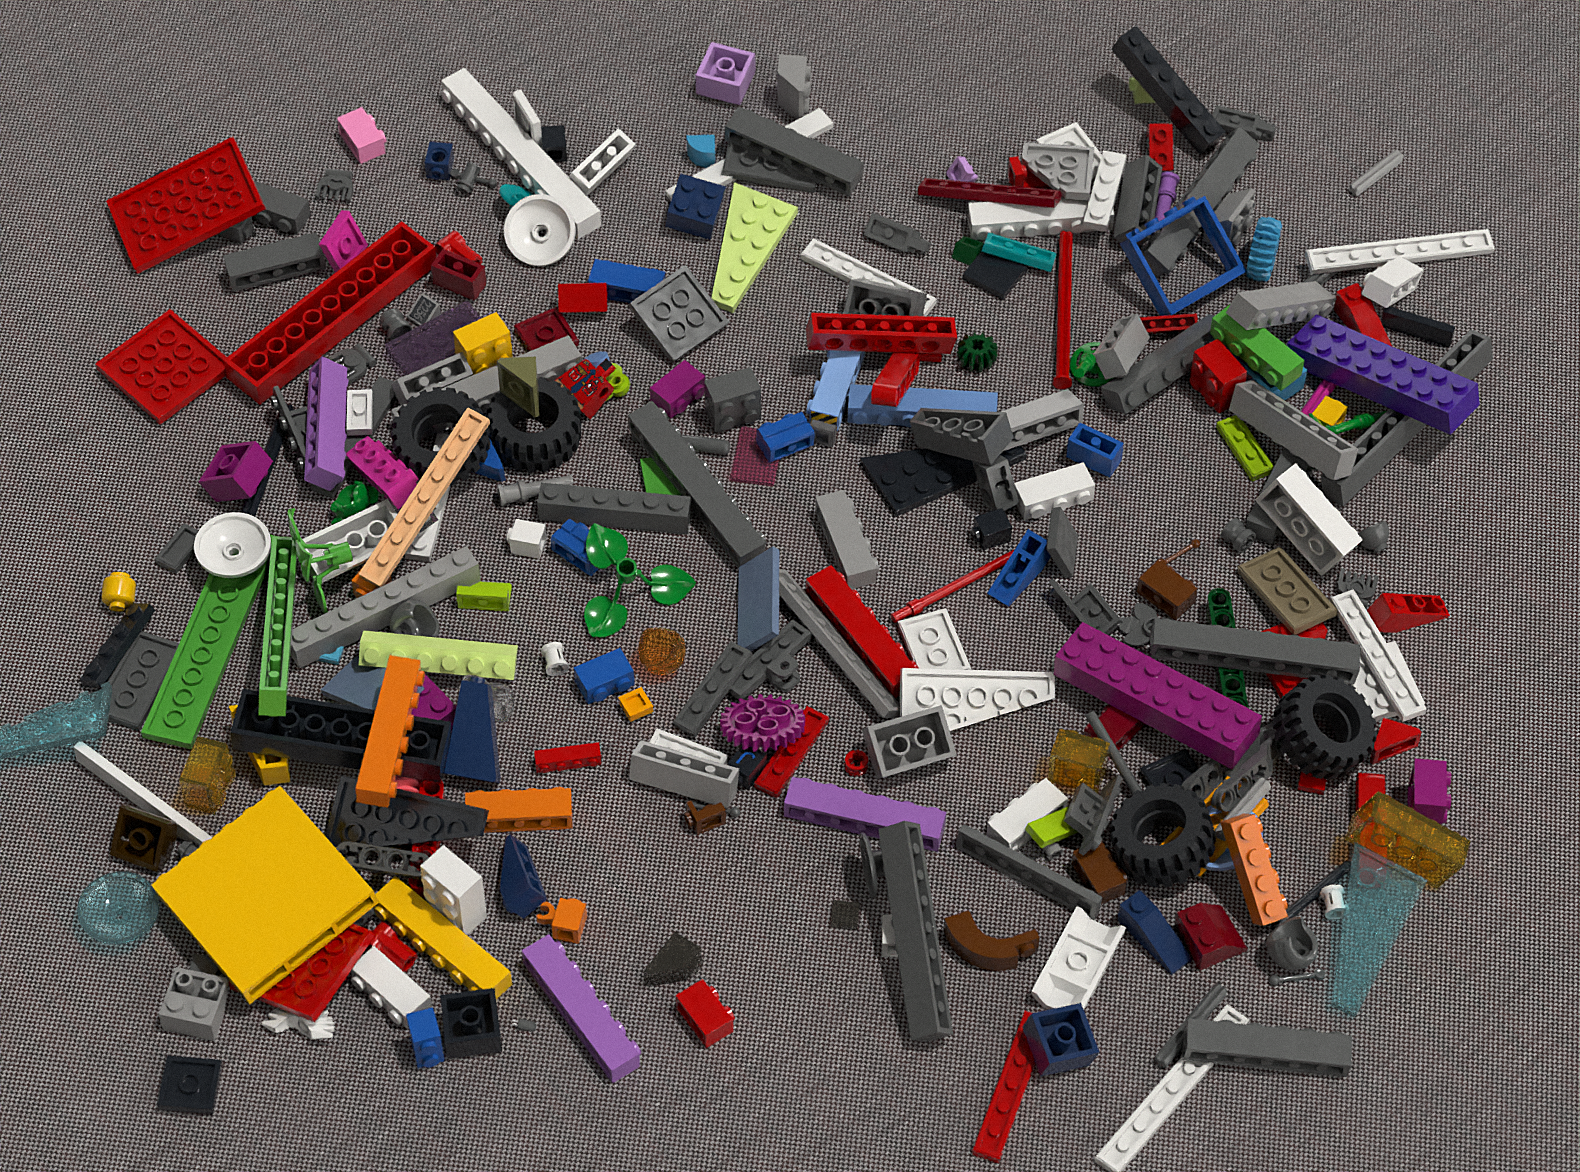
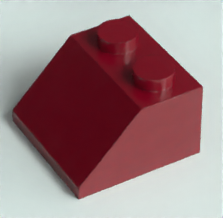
[1174,902,1248,971]

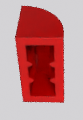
[558,283,608,313]

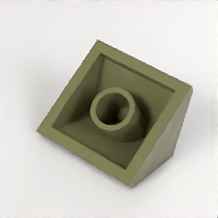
[497,357,539,418]

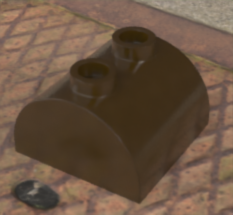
[110,804,177,872]

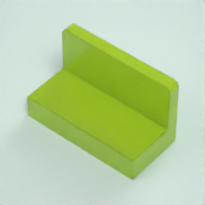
[456,581,512,611]

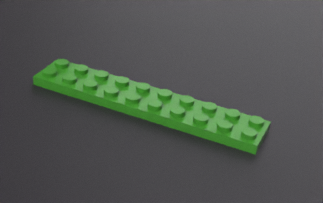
[141,535,274,750]

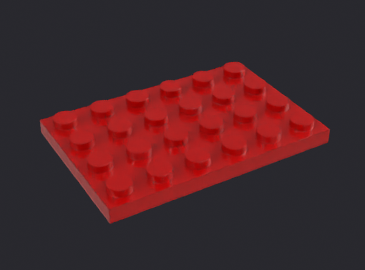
[106,136,266,274]

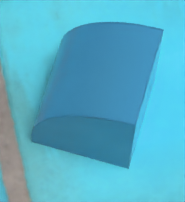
[686,135,715,168]

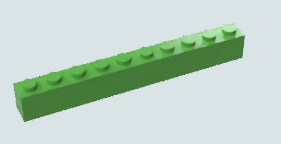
[259,536,297,717]

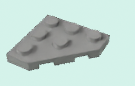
[1022,142,1094,200]

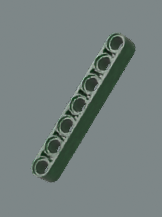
[1206,588,1249,709]

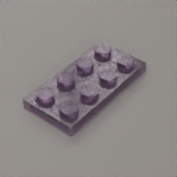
[385,301,482,375]

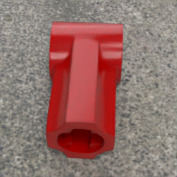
[434,230,483,264]
[366,922,417,972]

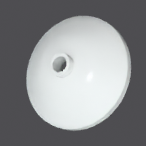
[504,194,576,266]
[194,512,271,578]

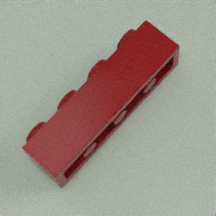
[1140,313,1198,334]
[534,742,602,773]

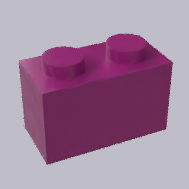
[650,360,706,419]

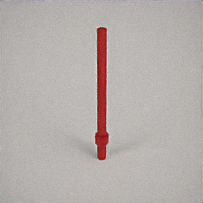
[890,548,1016,623]

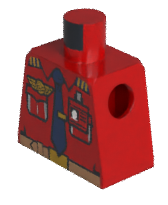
[554,358,616,419]

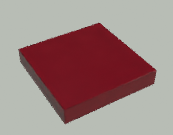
[513,307,579,352]

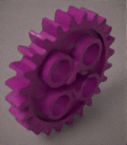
[720,694,805,752]

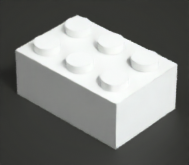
[420,845,487,935]

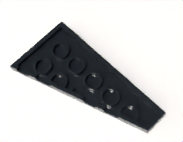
[860,445,1027,517]
[325,775,489,851]

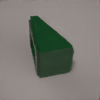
[952,236,984,265]

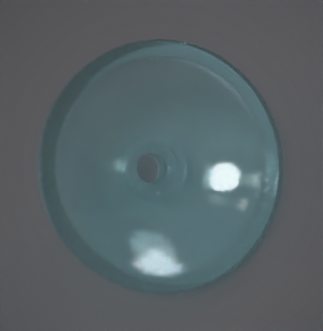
[77,871,159,945]

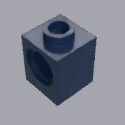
[425,141,454,181]

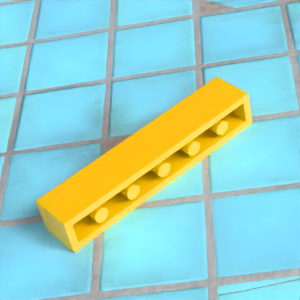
[373,876,512,999]

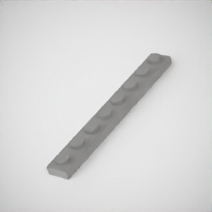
[779,569,900,718]

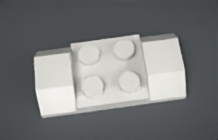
[1031,906,1126,1010]

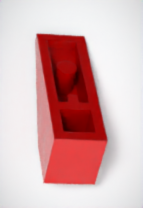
[1333,283,1392,346]

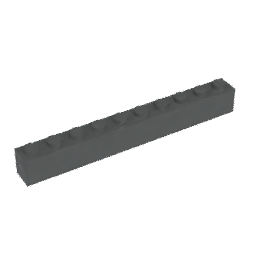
[1321,329,1493,506]

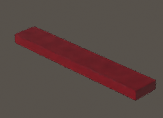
[918,178,1061,208]

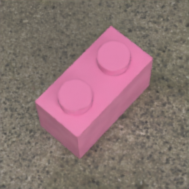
[337,107,387,164]

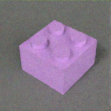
[696,42,755,105]

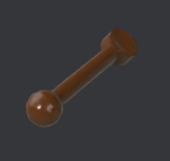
[1159,539,1200,565]

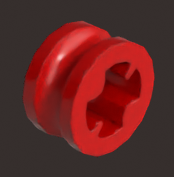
[845,750,868,777]

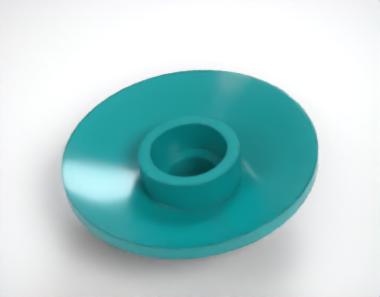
[499,184,534,209]

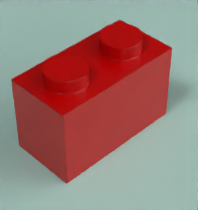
[675,979,735,1048]

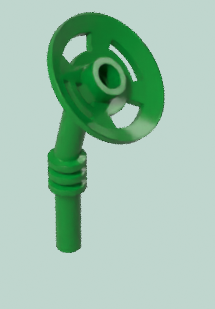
[1070,342,1115,387]
[1308,411,1387,435]

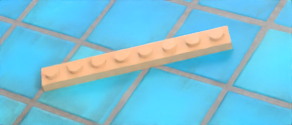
[359,408,490,588]

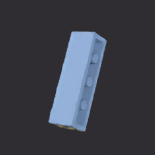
[806,350,865,431]

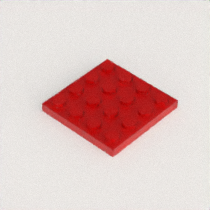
[95,309,227,425]
[228,924,375,1022]

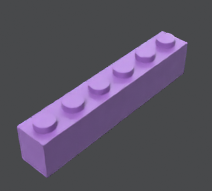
[304,357,349,491]
[784,777,946,852]
[522,934,641,1083]

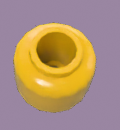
[101,572,136,612]

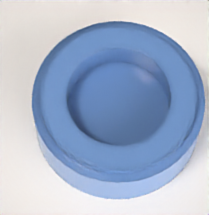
[585,352,610,368]

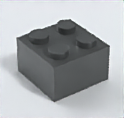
[704,367,761,433]

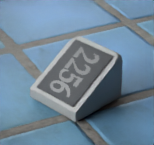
[407,293,441,330]

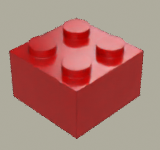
[1190,339,1247,414]

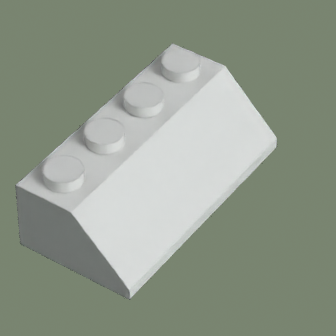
[302,499,397,583]

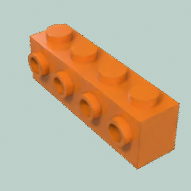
[1220,813,1288,926]

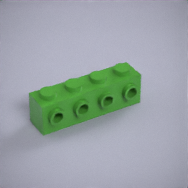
[1210,304,1304,391]

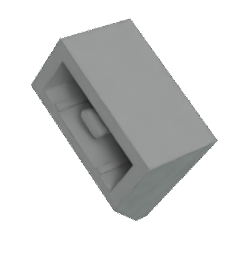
[777,54,811,120]
[1203,189,1256,245]
[158,967,229,1041]

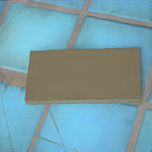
[1237,547,1337,635]

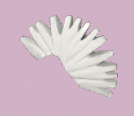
[261,1009,334,1040]

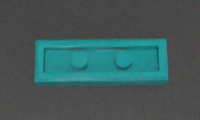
[982,233,1057,272]

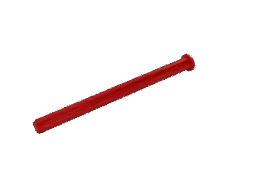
[1053,231,1073,389]

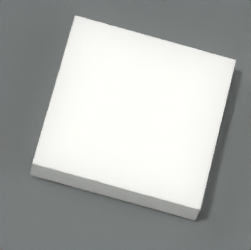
[513,89,543,150]

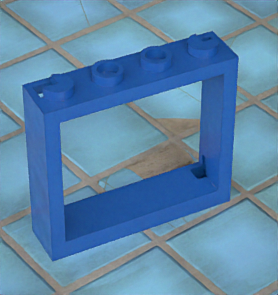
[1120,196,1247,316]

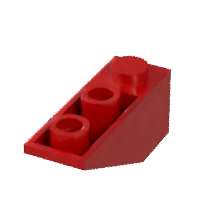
[1367,593,1450,633]

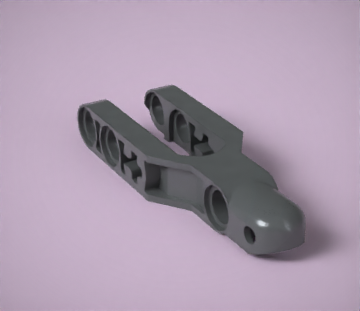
[1182,721,1283,811]

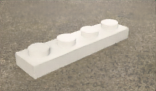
[1083,150,1127,232]

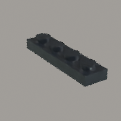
[79,603,155,688]

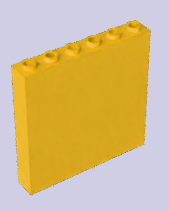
[151,786,379,1004]

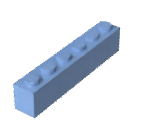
[848,384,998,427]

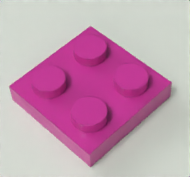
[319,210,368,273]

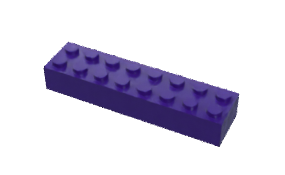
[1287,314,1480,435]

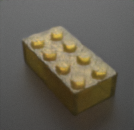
[1345,791,1470,889]

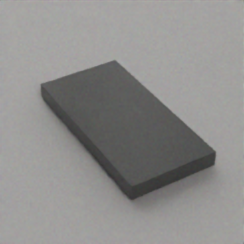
[722,142,817,193]
[91,631,179,731]

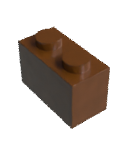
[1137,560,1198,621]
[1071,842,1128,904]

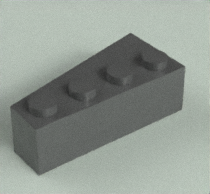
[909,408,1014,465]

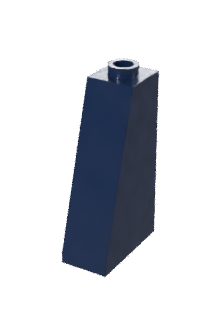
[444,676,501,784]

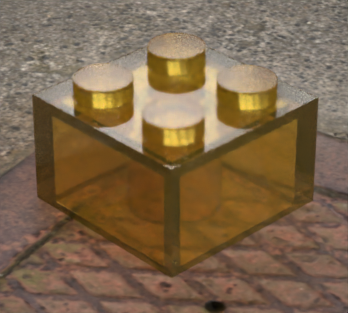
[1048,728,1110,794]
[179,736,236,814]

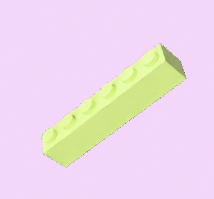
[358,630,518,680]

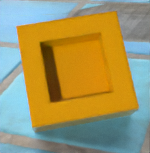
[618,687,654,722]

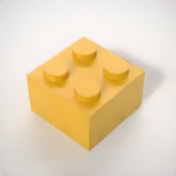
[453,312,513,375]

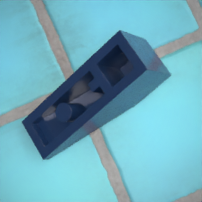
[500,834,547,919]
[1117,890,1192,976]

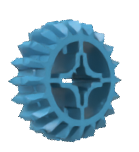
[1246,217,1282,282]

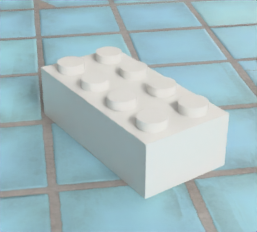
[1255,463,1363,576]

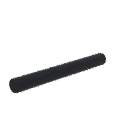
[1270,860,1353,929]

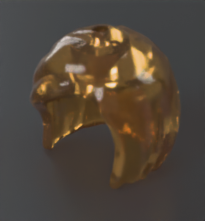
[638,627,686,676]

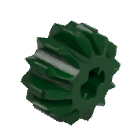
[957,331,998,373]

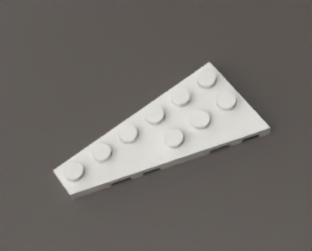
[900,668,1055,731]

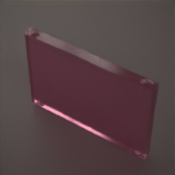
[730,426,780,487]

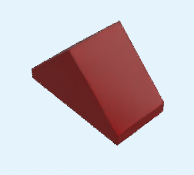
[1370,718,1422,765]

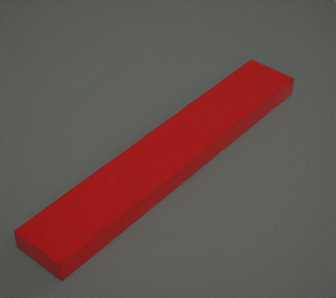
[972,1010,1036,1163]

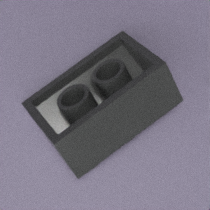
[844,278,927,316]

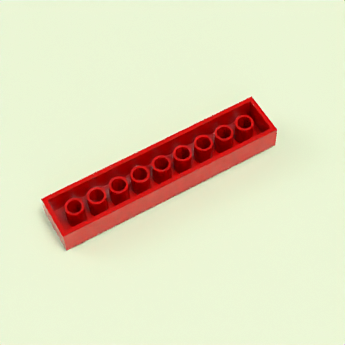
[223,221,436,405]

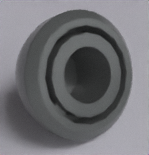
[1358,521,1389,554]

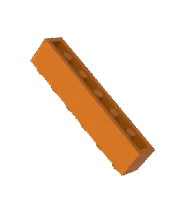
[356,655,425,808]

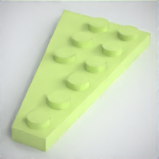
[712,182,798,313]

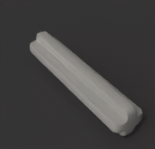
[1349,150,1404,196]
[1214,778,1271,841]

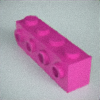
[346,436,419,509]

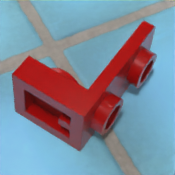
[1146,123,1173,171]
[1008,156,1050,189]

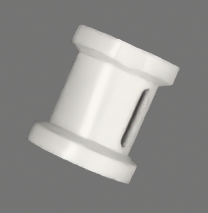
[541,642,569,676]
[1320,885,1349,920]

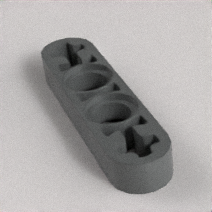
[336,841,429,880]

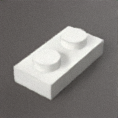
[346,389,373,436]

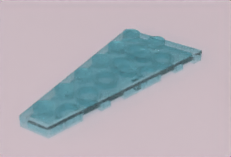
[0,682,113,760]
[1331,843,1427,1018]

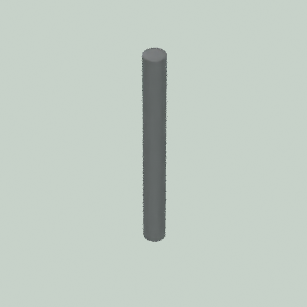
[1085,710,1142,793]

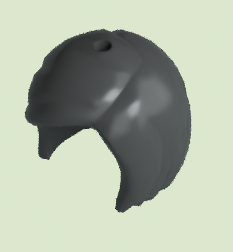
[389,600,440,637]
[1265,916,1318,971]

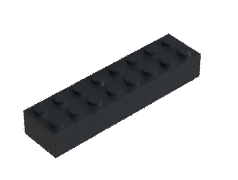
[230,689,451,783]

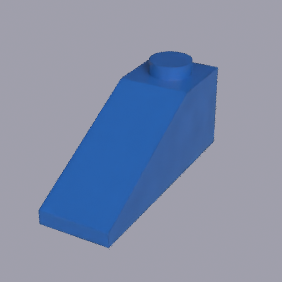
[987,529,1051,607]

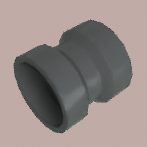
[379,308,412,342]
[1221,518,1256,553]

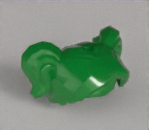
[330,481,378,525]

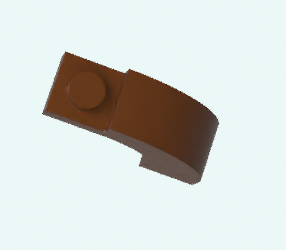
[943,910,1040,971]

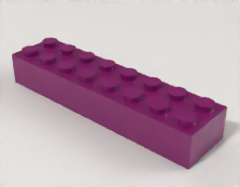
[1054,622,1262,770]

